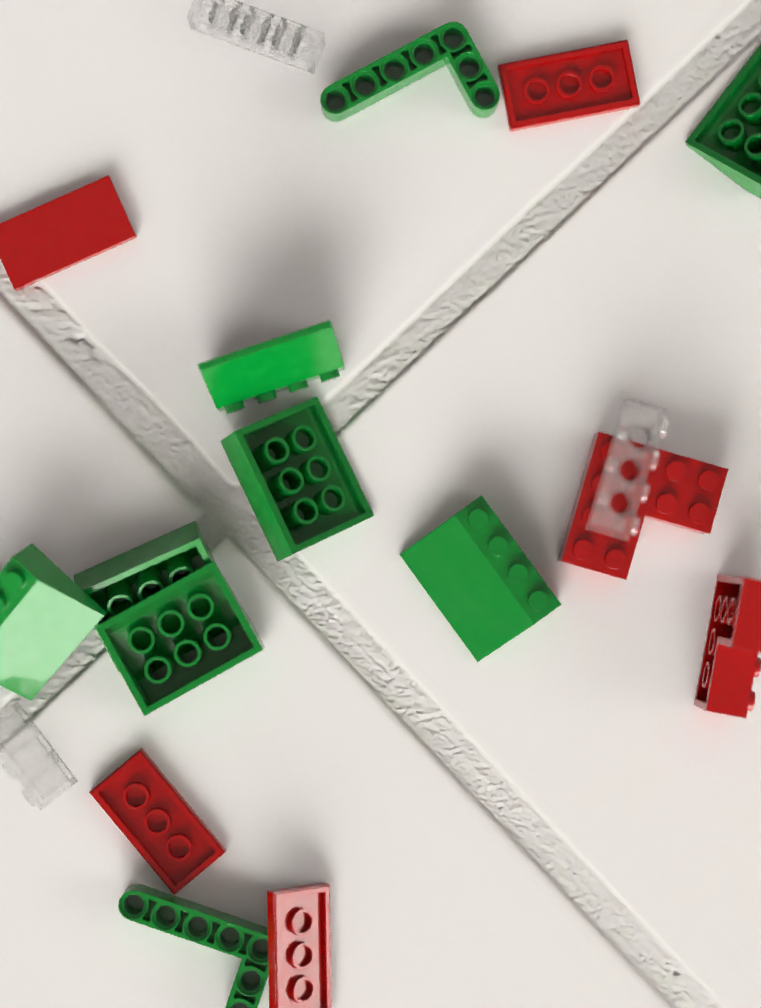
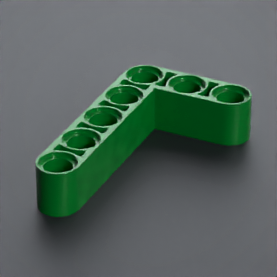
[320,22,500,122]
[118,884,269,1008]

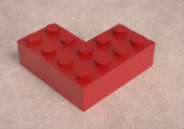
[557,432,728,580]
[694,574,761,718]

